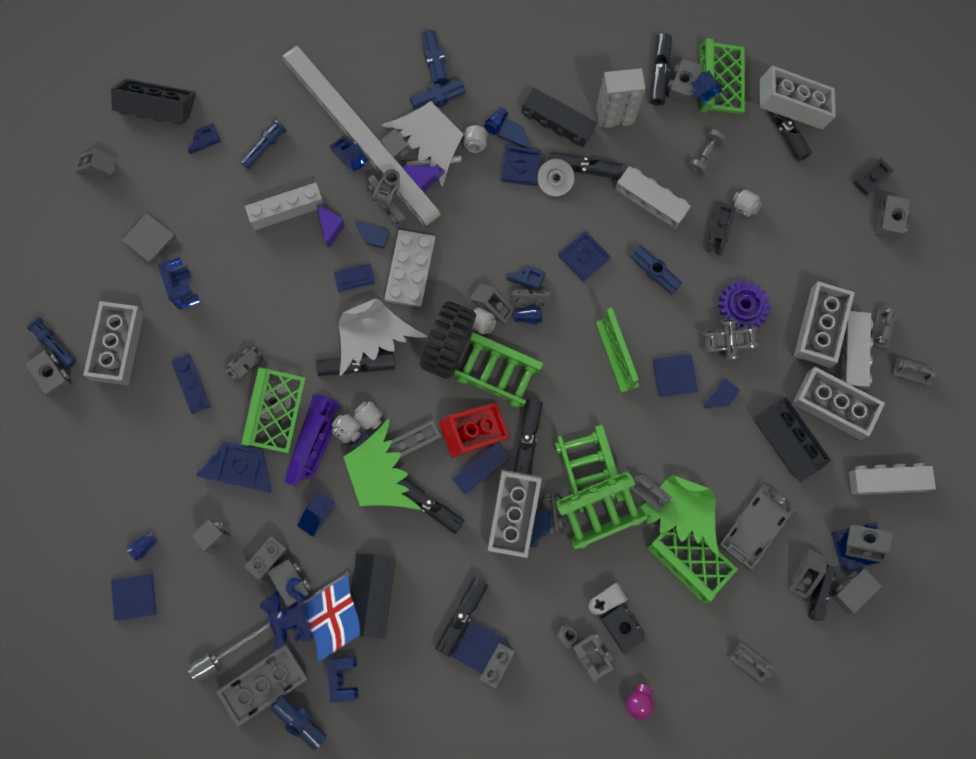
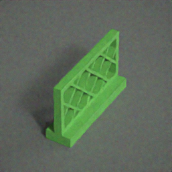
[700,38,745,114]
[595,308,639,393]
[241,367,306,453]
[647,527,738,605]

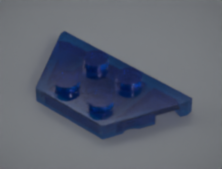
[196,442,272,493]

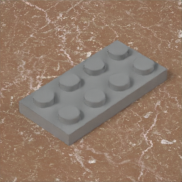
[384,230,436,308]

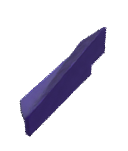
[285,394,340,486]

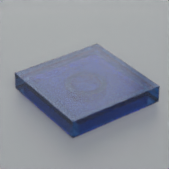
[501,145,542,186]
[558,230,611,282]
[653,354,698,397]
[111,574,157,621]
[453,621,507,673]

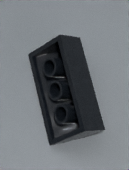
[111,79,196,125]
[754,397,832,482]
[351,554,396,639]

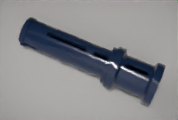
[240,119,287,170]
[27,317,76,369]

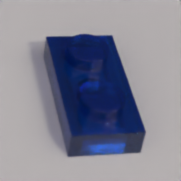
[334,264,375,292]

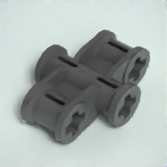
[701,318,759,359]

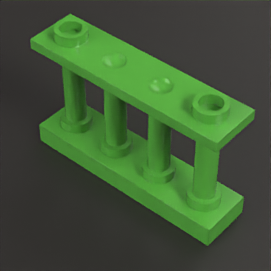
[454,332,543,408]
[554,425,625,514]
[555,471,648,549]

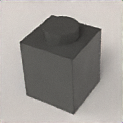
[381,129,413,161]

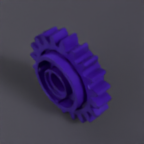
[717,280,771,328]

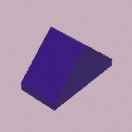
[404,166,445,191]
[317,206,345,247]

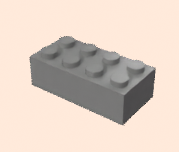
[760,66,836,130]
[596,68,645,128]
[794,281,855,368]
[83,301,144,386]
[792,367,885,441]
[488,470,542,558]

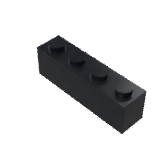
[522,87,597,147]

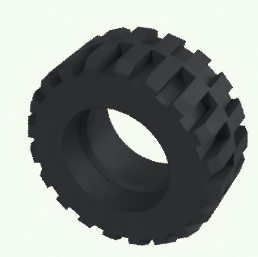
[419,301,477,379]

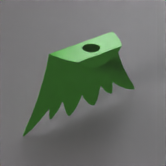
[344,418,421,510]
[637,475,719,557]

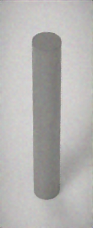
[407,155,462,166]

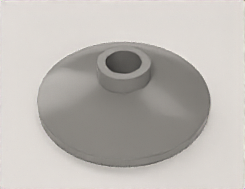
[538,159,574,196]
[261,381,291,420]

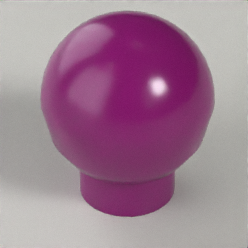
[626,684,654,720]

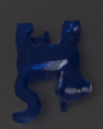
[260,578,313,648]

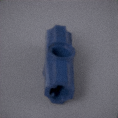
[421,30,449,85]
[410,78,466,111]
[630,245,683,295]
[270,694,326,750]

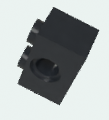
[600,605,645,654]

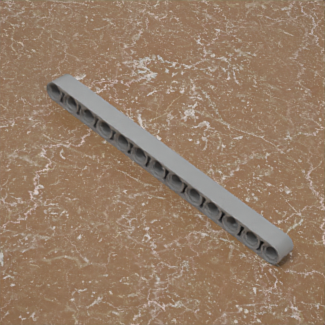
[282,45,441,227]

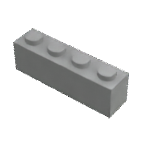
[615,166,691,230]
[245,182,325,231]
[840,311,873,391]
[849,463,936,495]

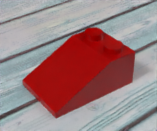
[439,402,510,458]

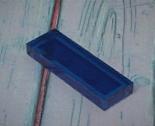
[453,442,510,495]

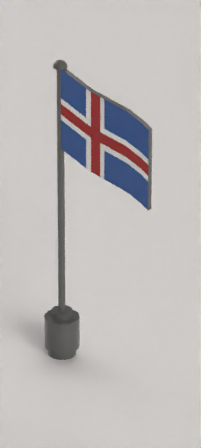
[188,571,361,682]

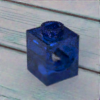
[690,70,723,104]

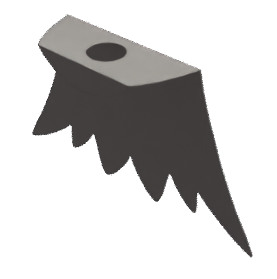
[382,101,464,187]
[338,298,428,376]

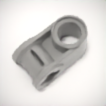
[588,582,628,615]

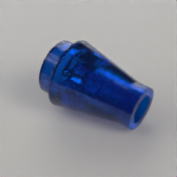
[484,108,508,135]
[514,306,542,325]
[126,532,157,561]

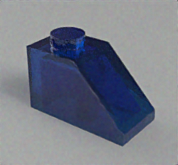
[329,136,368,171]
[297,492,336,537]

